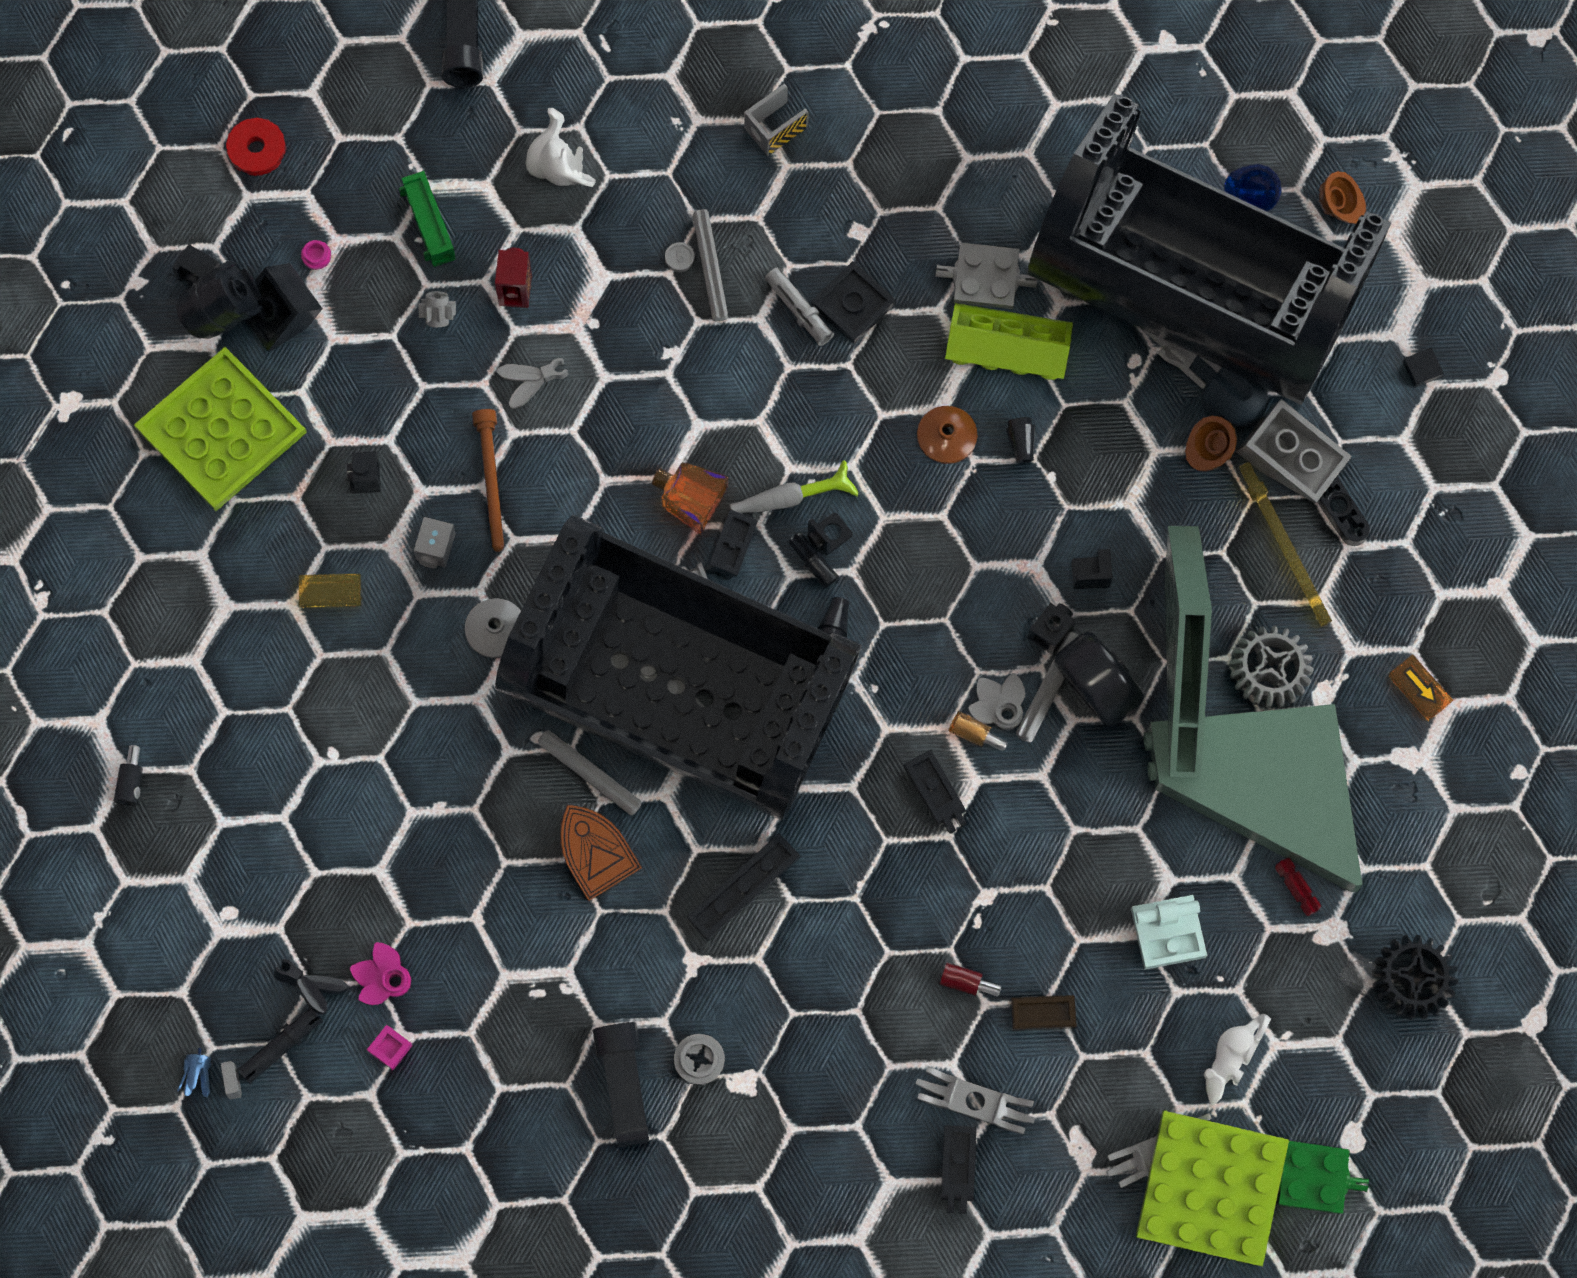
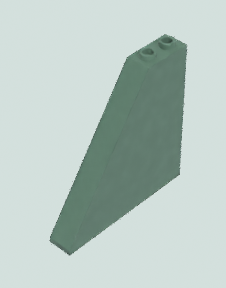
[1165,526,1212,778]
[1143,704,1363,892]

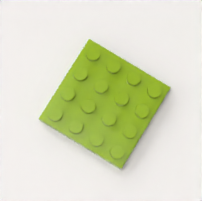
[134,347,307,512]
[1136,1111,1289,1267]

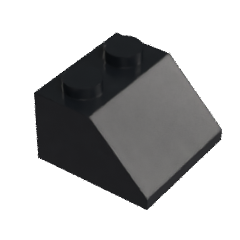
[246,263,323,351]

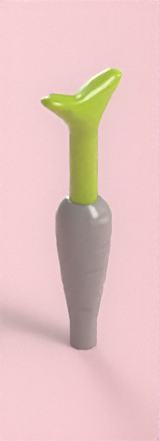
[729,460,858,514]

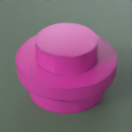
[301,240,331,270]

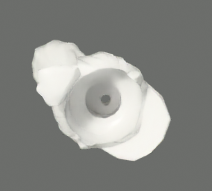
[525,108,596,187]

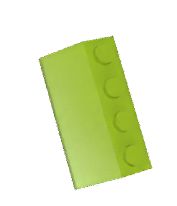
[945,303,1073,380]

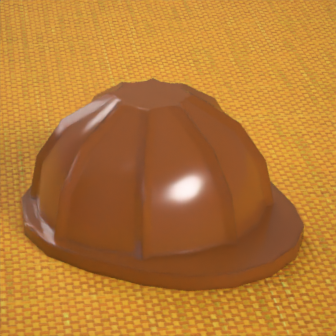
[1318,171,1366,224]
[1185,416,1238,472]

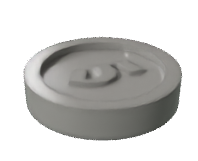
[665,242,695,272]

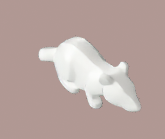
[1204,1014,1271,1105]

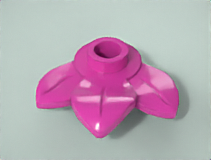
[350,942,411,1005]

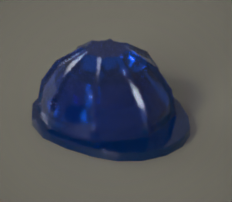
[1224,164,1282,212]

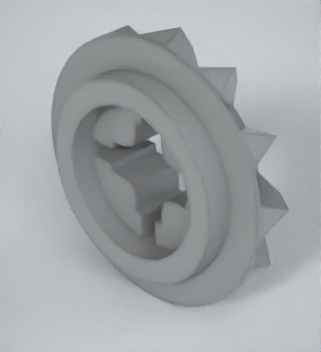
[674,1034,725,1085]

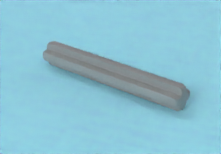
[693,209,728,322]
[1016,632,1078,743]
[538,730,641,815]

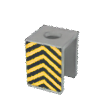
[744,84,809,156]

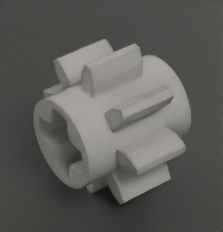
[418,291,456,327]

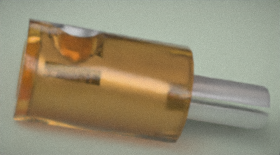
[948,711,1007,751]

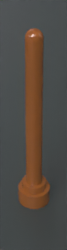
[472,409,504,552]

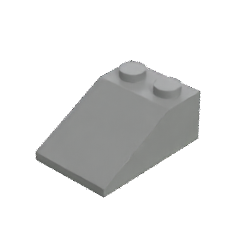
[1236,399,1352,503]

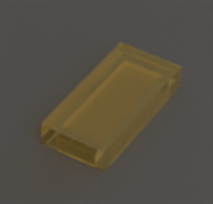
[299,574,361,608]

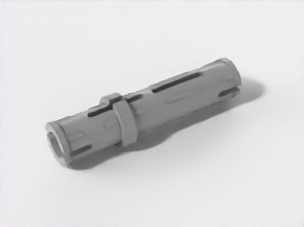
[765,267,834,346]

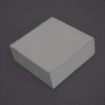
[221,1061,242,1100]

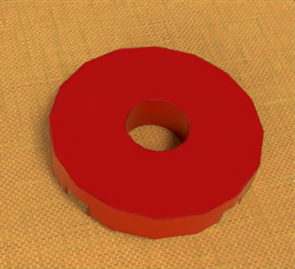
[226,117,286,176]

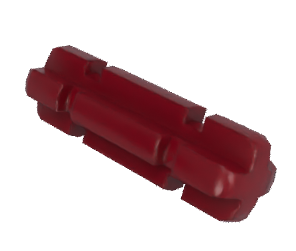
[1275,858,1321,916]

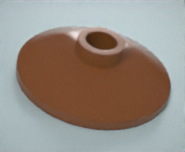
[917,406,977,464]

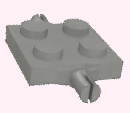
[935,243,1037,309]

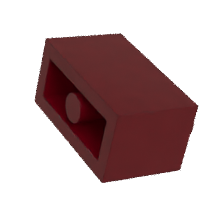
[495,247,532,308]

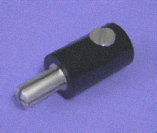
[113,745,143,806]

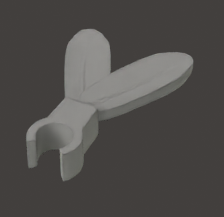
[497,358,568,409]

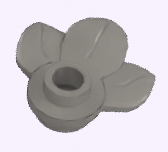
[968,673,1026,730]

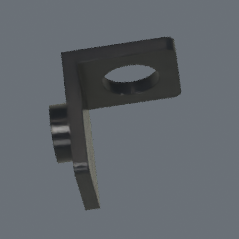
[807,513,853,556]

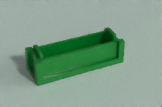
[399,171,456,267]

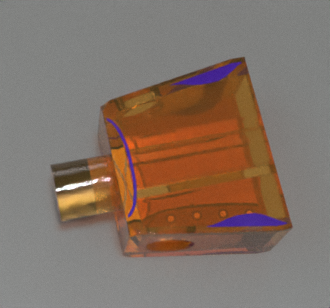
[652,463,729,535]

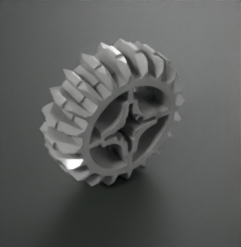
[1229,625,1314,709]

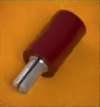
[940,962,1001,996]

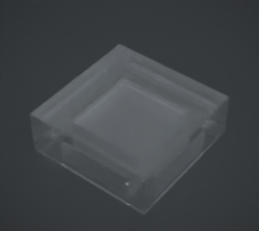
[1337,951,1380,996]

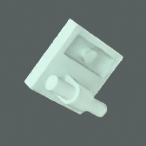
[1131,895,1207,970]

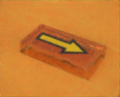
[1388,654,1454,722]

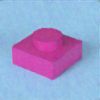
[367,1025,413,1070]

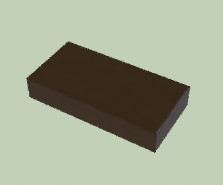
[1011,995,1077,1031]

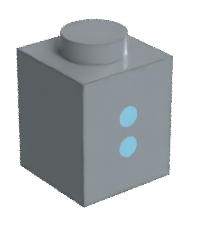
[414,517,456,568]

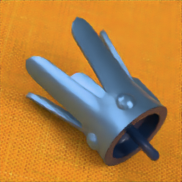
[177,1048,211,1097]

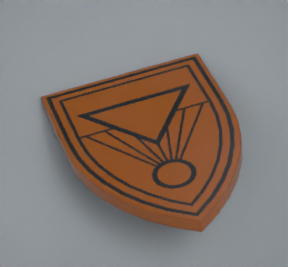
[560,805,642,901]

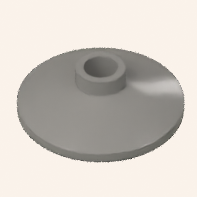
[465,598,521,658]

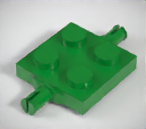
[1278,1141,1369,1214]

